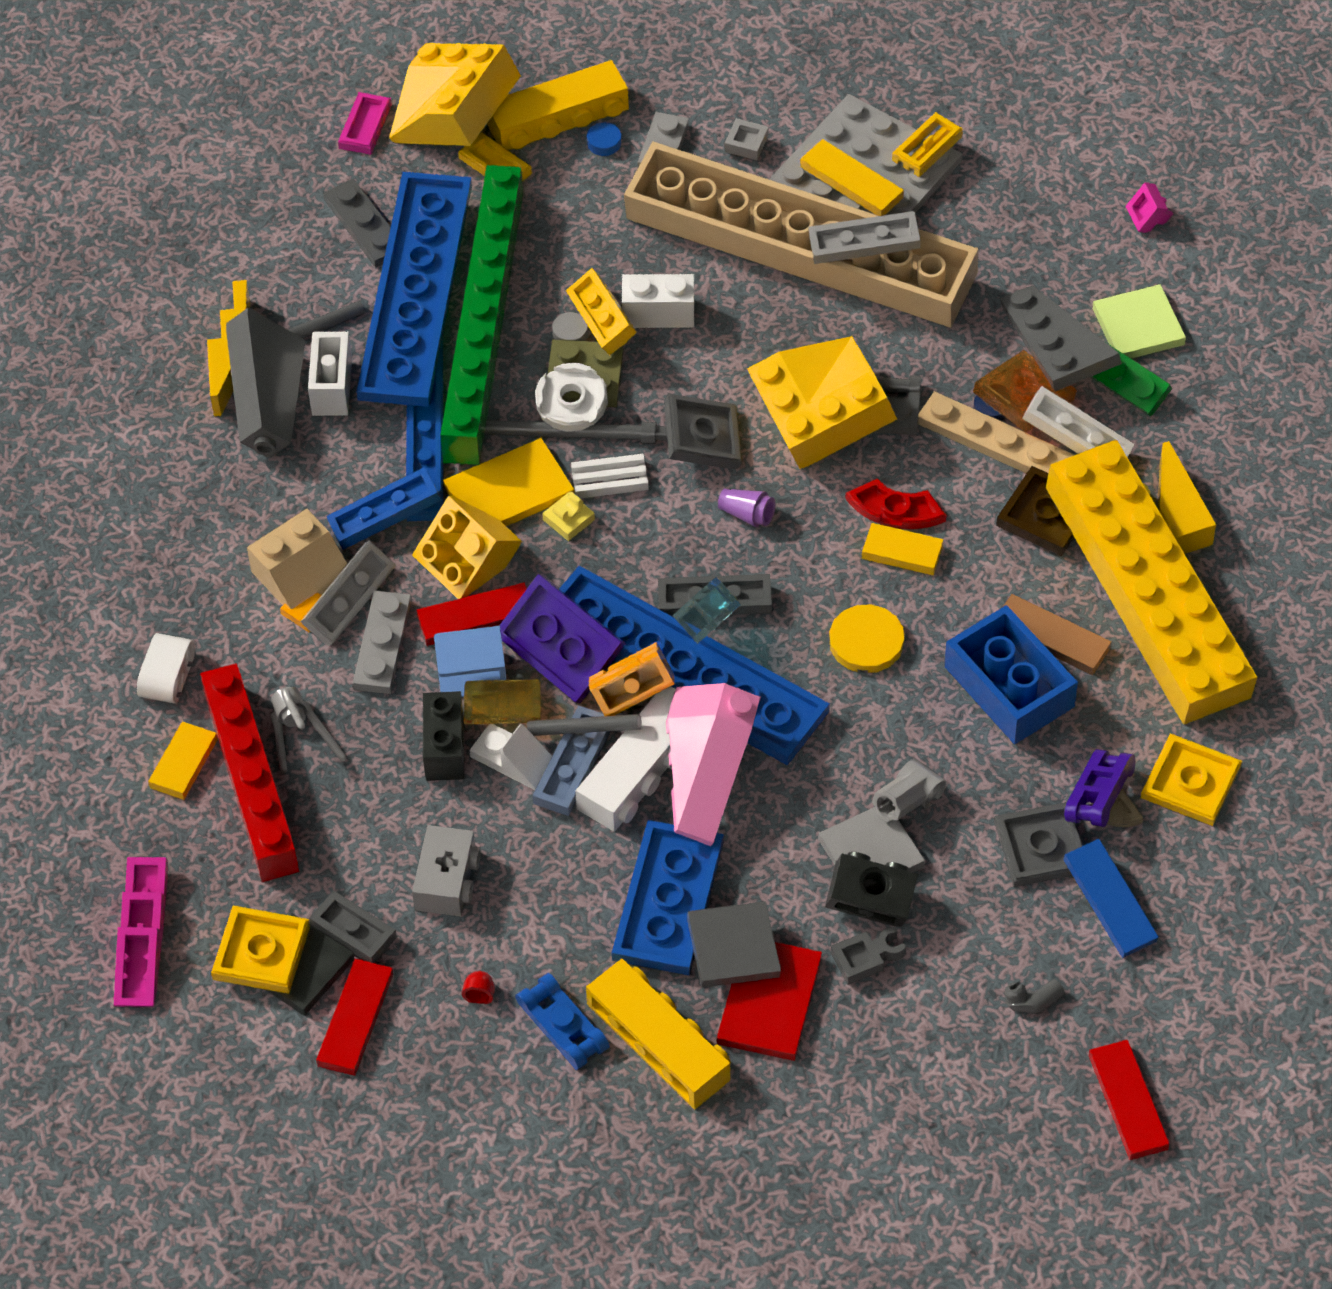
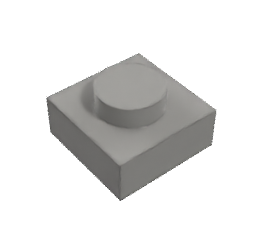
[725,118,769,160]

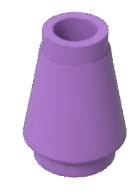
[718,488,775,527]

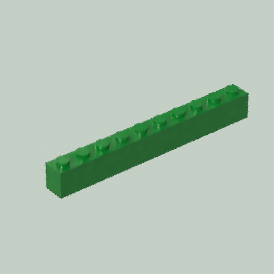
[440,165,523,465]

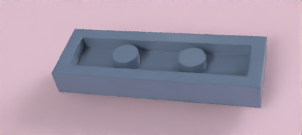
[532,705,611,816]

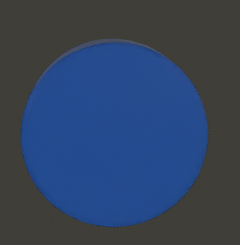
[587,122,621,156]

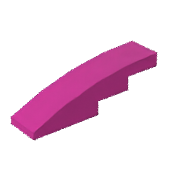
[113,857,168,1007]

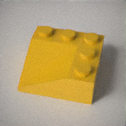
[389,43,521,146]
[747,336,897,469]

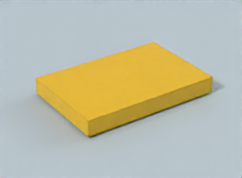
[443,438,575,526]

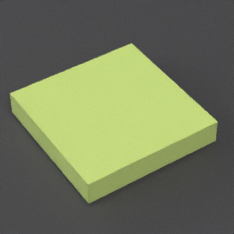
[1093,284,1186,359]

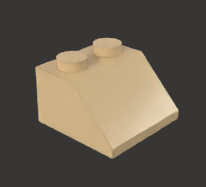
[247,509,347,609]

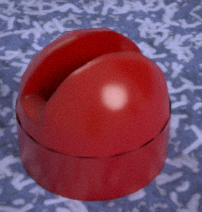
[462,971,495,1004]

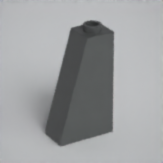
[226,307,305,457]

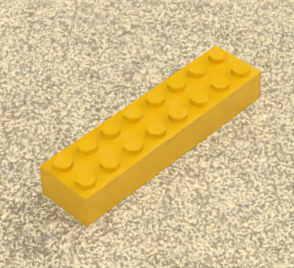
[1046,439,1257,725]

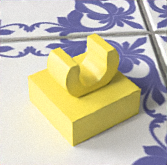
[542,491,595,541]

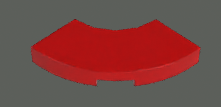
[845,478,947,529]

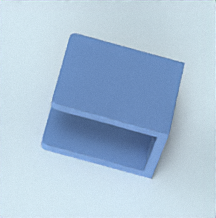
[434,626,507,698]

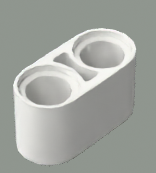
[137,633,195,704]

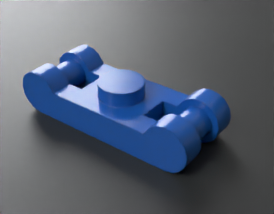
[515,973,610,1070]

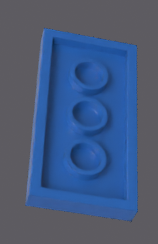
[612,820,724,975]

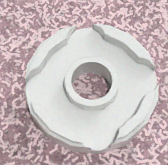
[535,363,608,432]

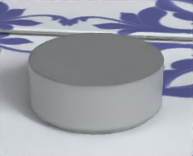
[552,312,588,341]

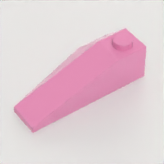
[666,683,760,846]

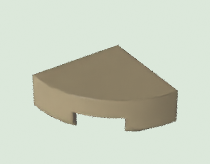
[1090,789,1143,827]

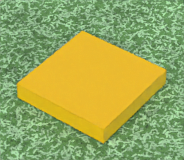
[1141,733,1242,826]
[211,905,310,994]

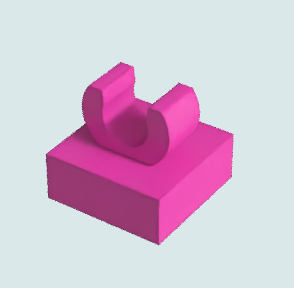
[1126,182,1173,233]

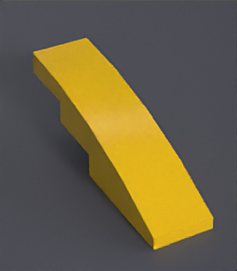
[207,280,250,417]

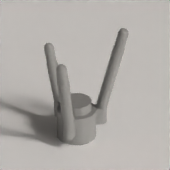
[270,687,347,774]

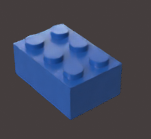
[945,605,1078,745]

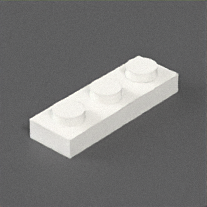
[1022,386,1134,458]

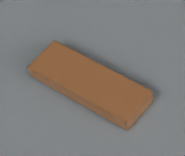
[1003,594,1111,676]

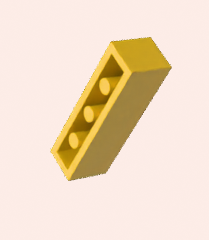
[487,60,629,150]
[586,958,731,1110]

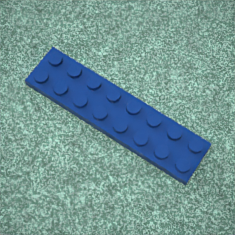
[356,172,472,407]
[559,566,830,766]

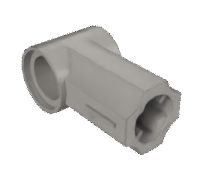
[872,758,947,822]

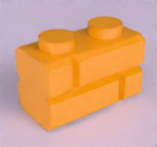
[589,642,675,716]

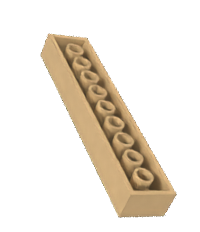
[624,141,978,328]

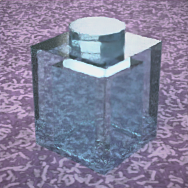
[672,577,741,644]

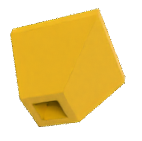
[412,496,522,599]

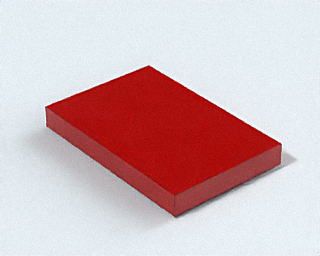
[716,942,822,1061]

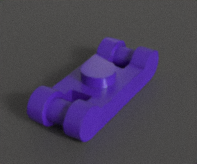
[1064,749,1136,827]

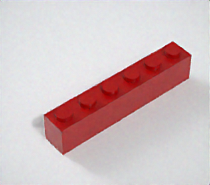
[200,663,299,882]

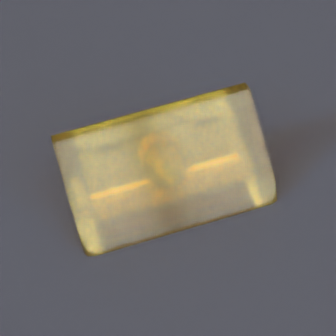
[464,679,542,724]

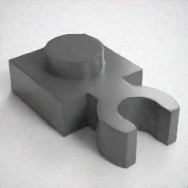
[831,927,906,985]

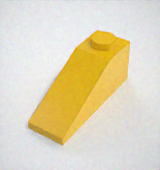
[1158,441,1216,554]

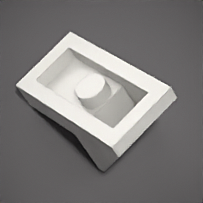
[470,723,552,790]

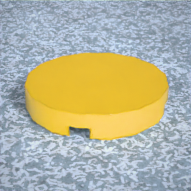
[829,604,904,673]

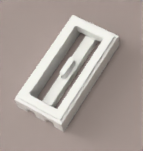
[571,454,649,498]

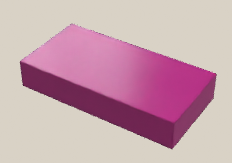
[338,92,392,155]

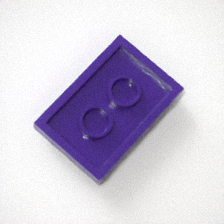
[499,574,626,704]

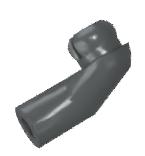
[1004,979,1065,1014]

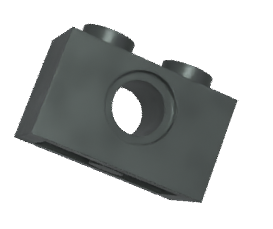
[423,691,464,781]
[825,852,918,927]

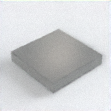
[818,807,925,893]

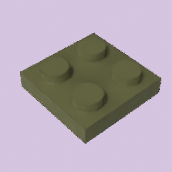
[548,340,624,407]

